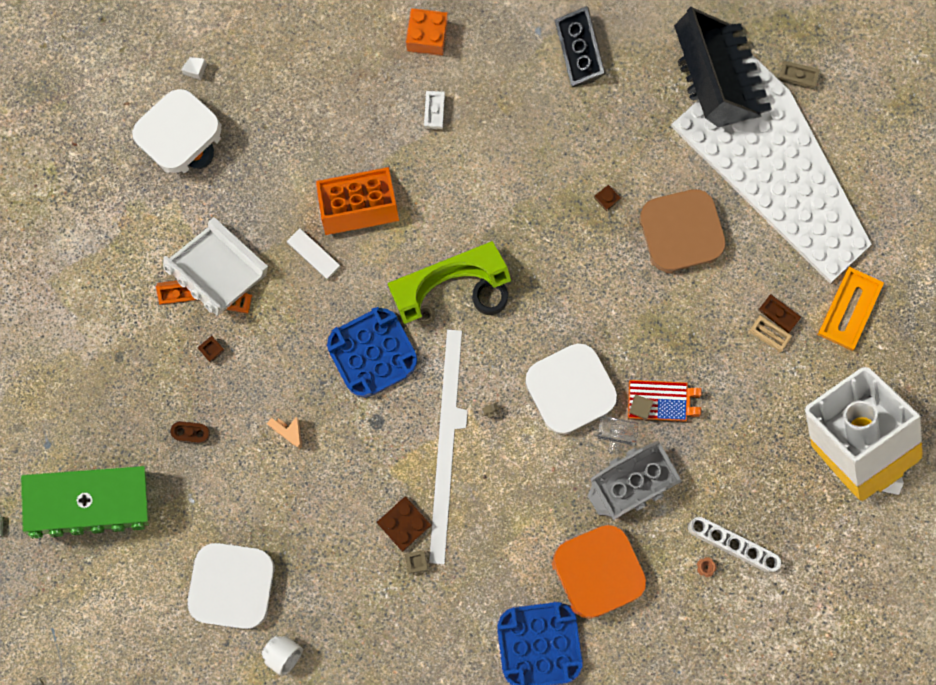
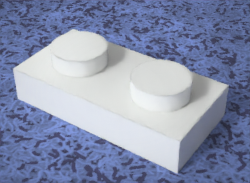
[424,91,445,129]

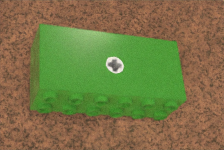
[21,466,149,539]

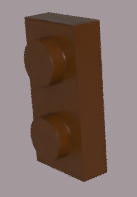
[758,294,801,333]

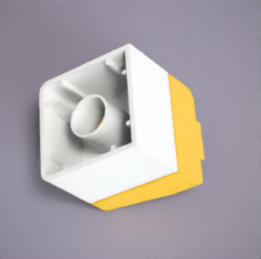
[805,367,923,501]

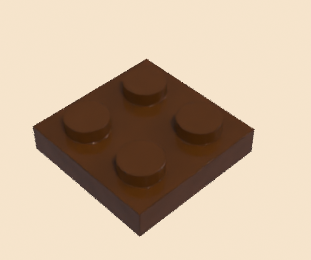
[376,496,432,552]

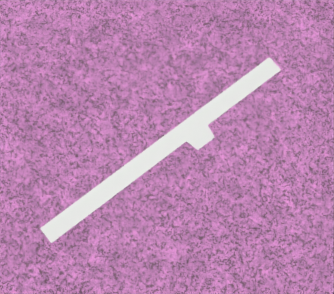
[429,330,467,564]

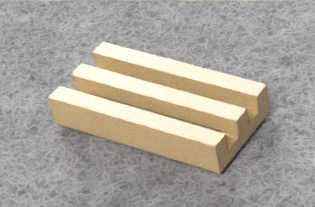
[749,315,792,352]

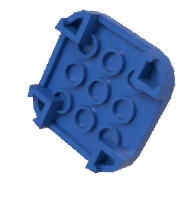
[327,307,417,398]
[497,602,583,685]

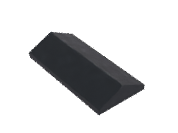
[555,6,606,87]

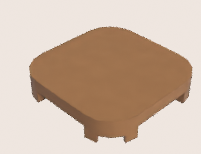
[639,189,725,273]

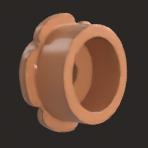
[697,557,716,577]

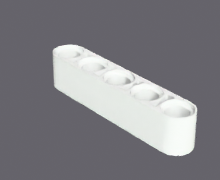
[688,517,781,572]

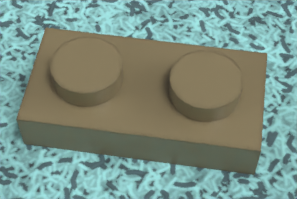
[778,61,820,89]

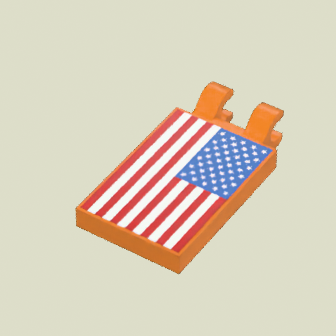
[628,380,701,422]

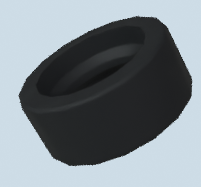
[472,279,508,315]

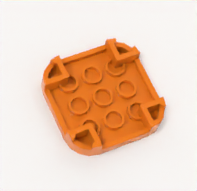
[552,525,646,619]

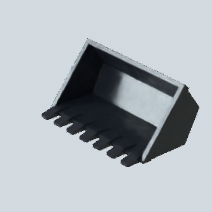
[674,7,772,128]

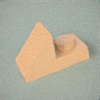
[267,417,302,449]

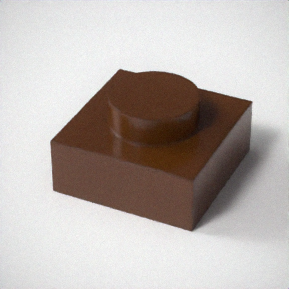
[594,184,621,211]
[197,336,225,363]

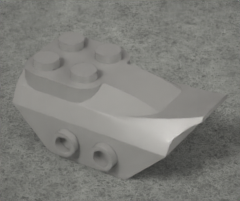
[587,441,682,520]

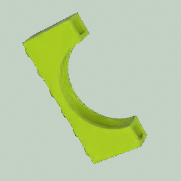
[387,241,511,324]

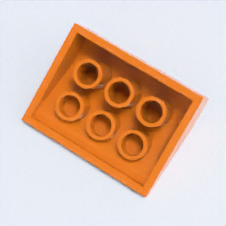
[316,167,399,235]

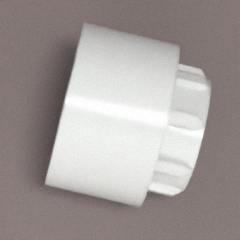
[262,636,303,676]

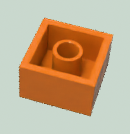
[406,8,448,56]

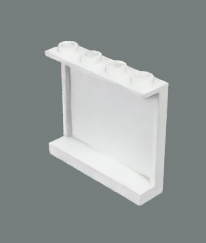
[163,217,268,316]

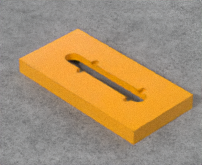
[817,267,884,351]

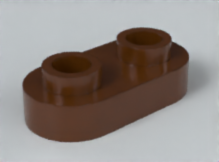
[170,421,210,444]

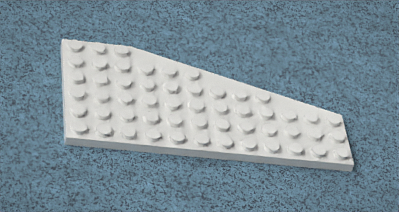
[671,56,872,283]

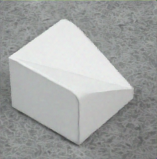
[182,58,207,80]

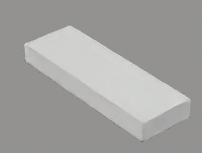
[287,228,340,280]

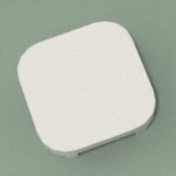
[132,89,222,174]
[525,344,617,435]
[188,543,275,629]

